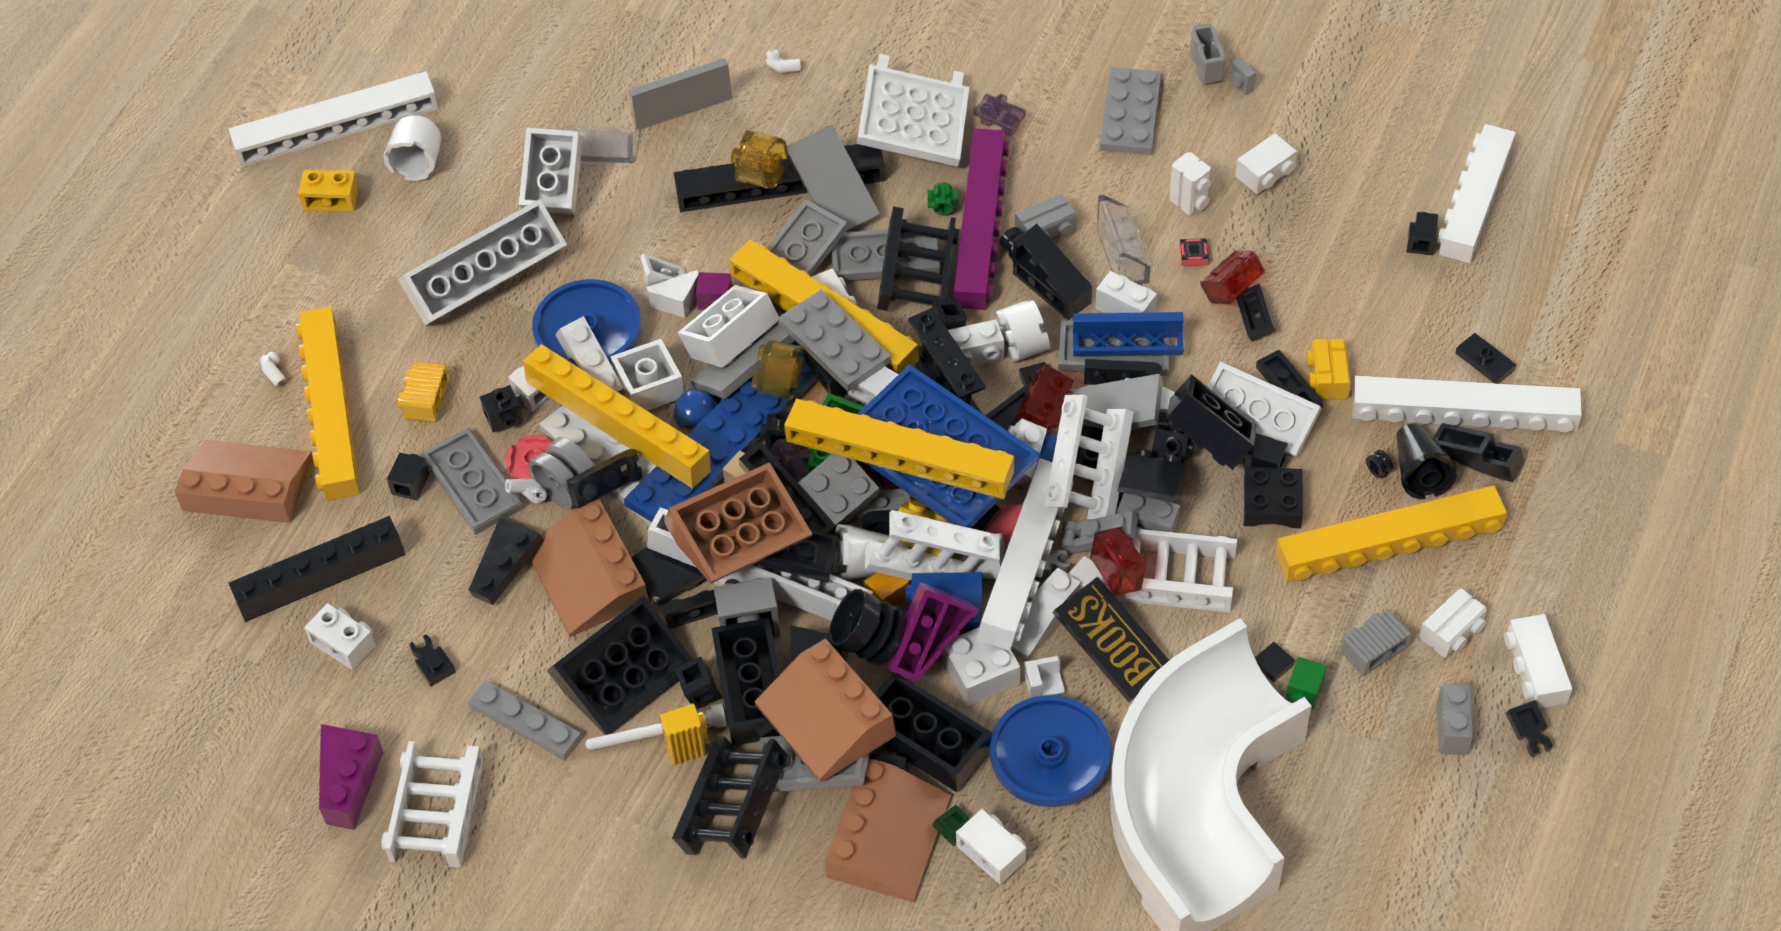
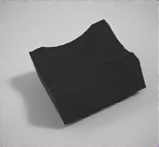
[1244,467,1303,529]

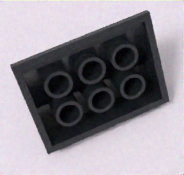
[547,595,694,735]

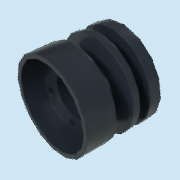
[829,589,906,665]

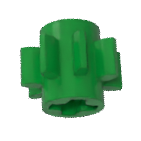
[927,182,958,215]

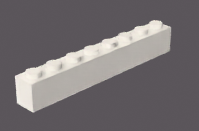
[229,71,438,167]
[1352,376,1582,432]
[976,459,1074,651]
[647,507,873,621]

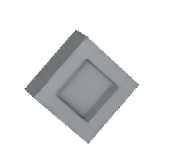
[1230,58,1256,95]

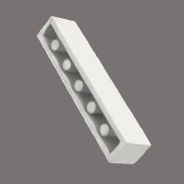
[1437,124,1516,263]

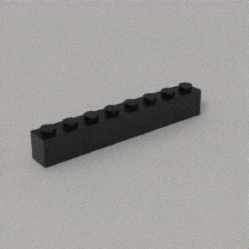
[674,144,885,213]

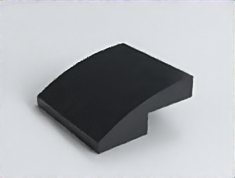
[631,547,705,606]

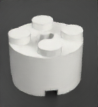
[996,299,1050,362]

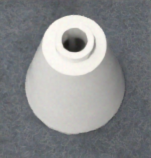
[833,524,912,581]

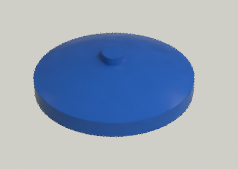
[532,279,641,368]
[990,695,1111,807]

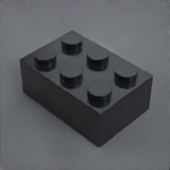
[1166,374,1257,470]

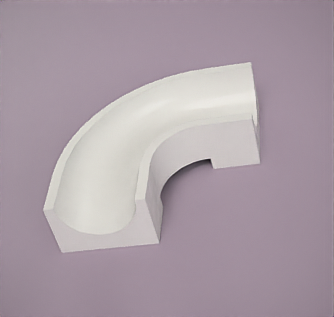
[1110,618,1311,931]

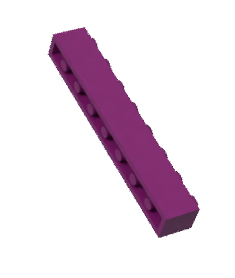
[954,128,1009,310]

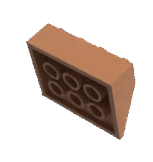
[175,440,312,523]
[664,462,812,583]
[530,499,649,637]
[755,639,896,783]
[825,758,951,903]

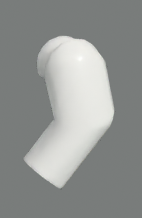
[765,49,801,73]
[260,352,286,387]
[505,479,547,504]

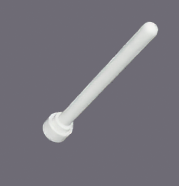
[585,703,727,750]

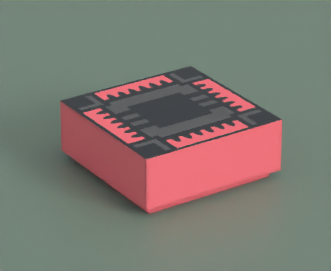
[1179,238,1209,266]

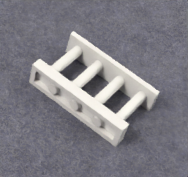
[1044,395,1134,520]
[865,510,1000,580]
[1115,527,1237,613]
[382,741,483,868]

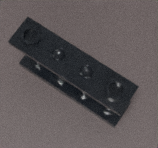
[877,206,959,311]
[908,308,985,413]
[672,736,788,859]

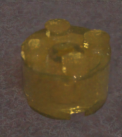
[731,130,787,188]
[752,340,804,401]

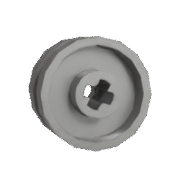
[528,437,595,509]

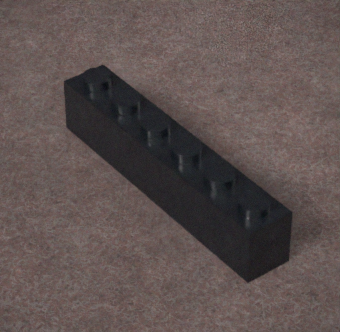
[228,515,405,622]

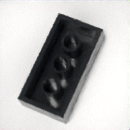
[711,618,781,746]
[875,672,992,793]

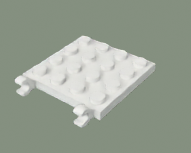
[856,53,969,167]

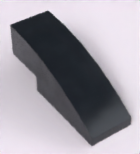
[1433,423,1524,482]

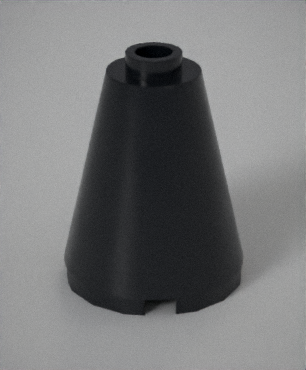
[1396,423,1457,500]

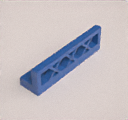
[1073,312,1184,356]

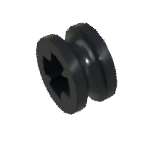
[1366,450,1393,478]

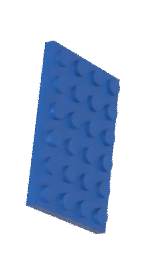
[857,364,1039,528]

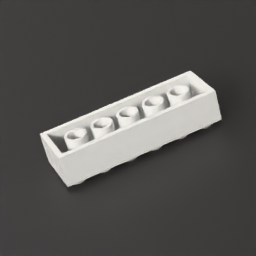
[398,199,567,326]

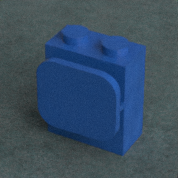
[906,572,982,636]

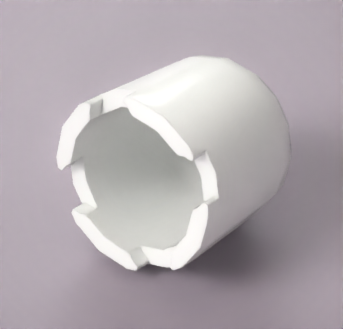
[383,115,441,181]

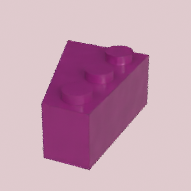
[885,582,979,681]
[319,724,383,830]

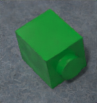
[1285,657,1327,709]

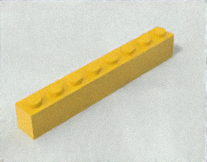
[729,239,919,374]
[296,306,360,501]
[523,344,711,489]
[784,398,1014,499]
[1275,485,1507,582]

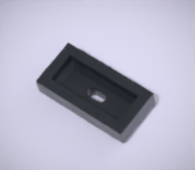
[1235,283,1276,341]

